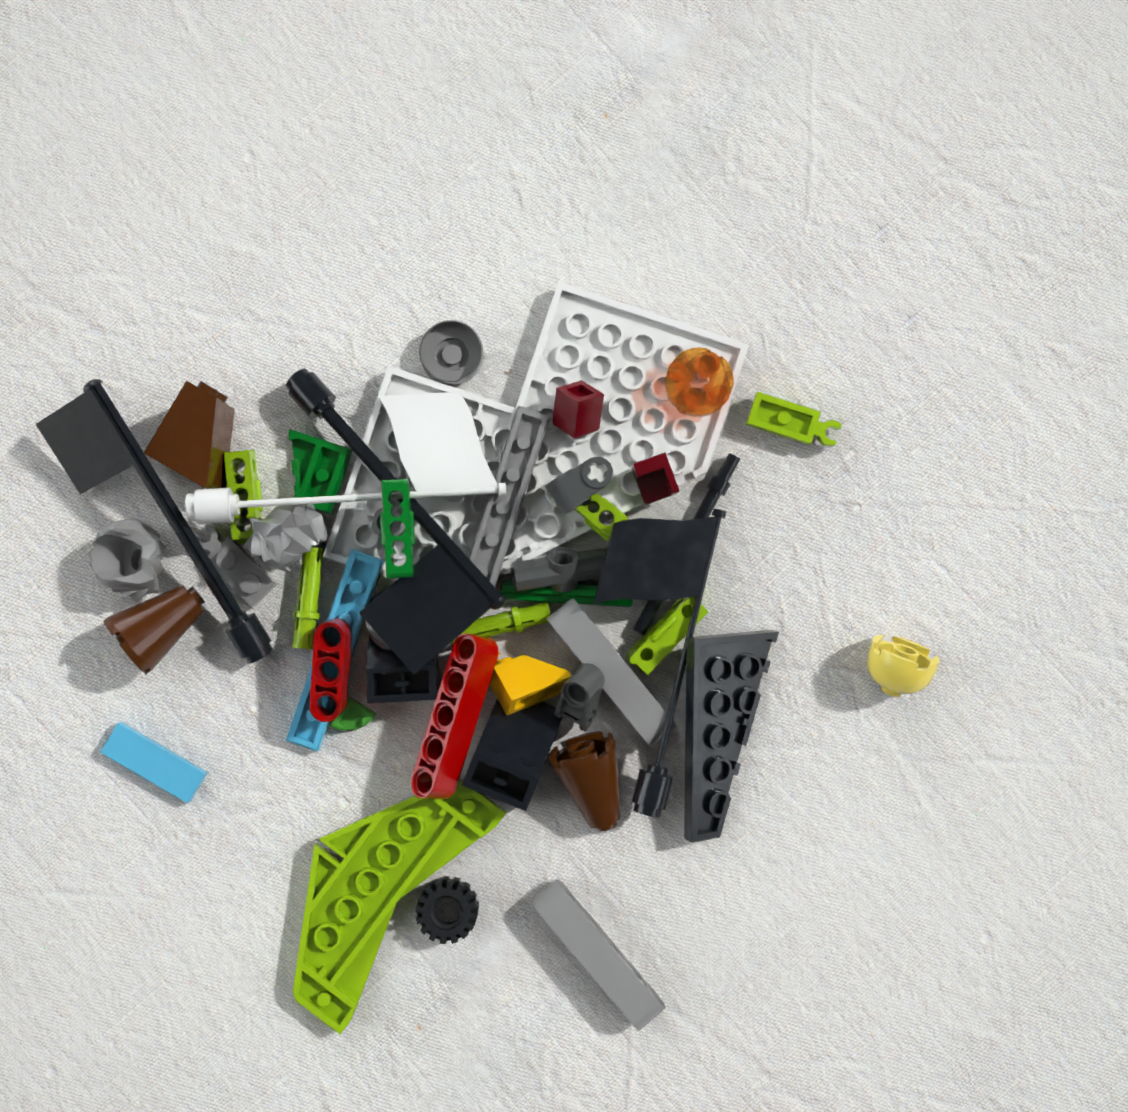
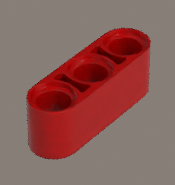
[309,618,352,722]

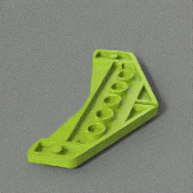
[293,778,507,1035]

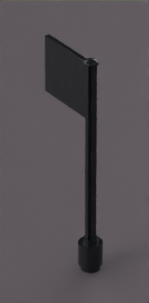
[286,368,507,676]
[36,379,273,664]

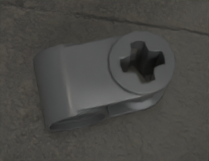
[545,457,613,515]
[554,663,605,731]

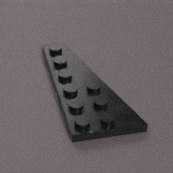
[684,630,779,843]

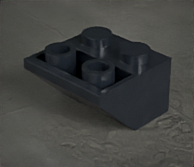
[366,635,440,704]

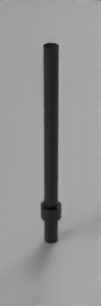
[633,453,740,635]

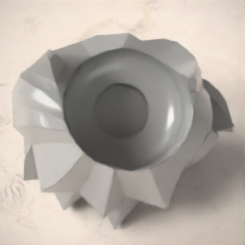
[244,504,327,571]
[89,518,167,602]

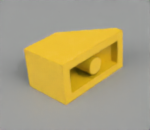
[489,655,571,716]

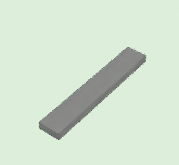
[468,406,550,587]

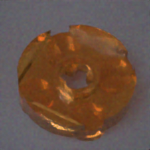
[664,347,734,417]

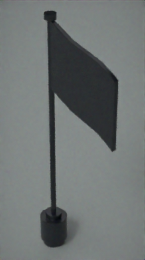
[593,509,727,818]

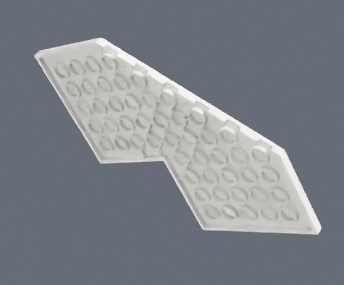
[323,282,749,581]

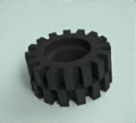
[415,876,479,944]

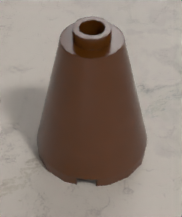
[103,585,205,675]
[548,731,621,831]

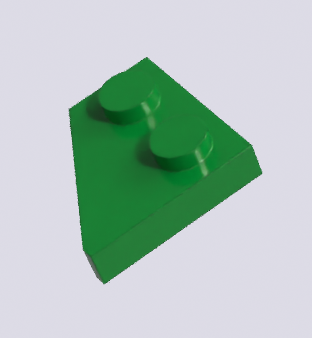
[288,429,352,514]

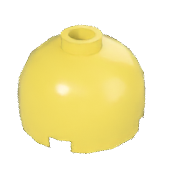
[867,635,939,697]

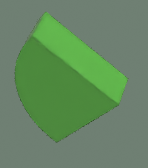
[330,696,377,731]

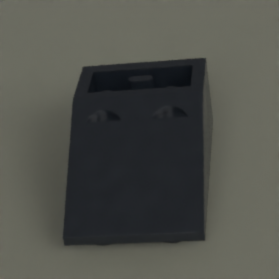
[462,699,563,811]

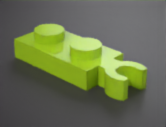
[745,391,842,447]

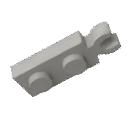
[196,524,278,607]

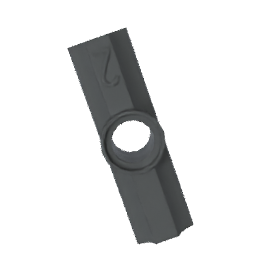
[510,547,607,592]

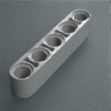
[547,598,677,747]
[531,879,666,1031]

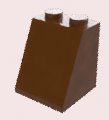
[144,381,235,489]

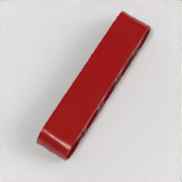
[411,633,498,799]

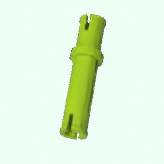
[292,547,324,650]
[453,602,551,644]

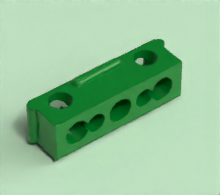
[380,479,415,578]

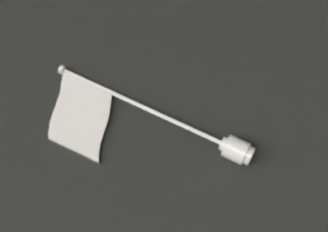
[185,392,506,524]

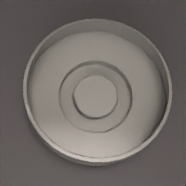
[419,320,484,386]

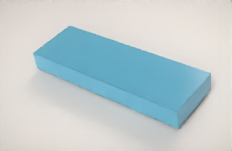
[100,722,208,803]

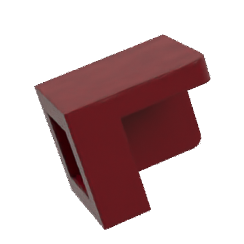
[552,380,604,439]
[631,452,679,505]

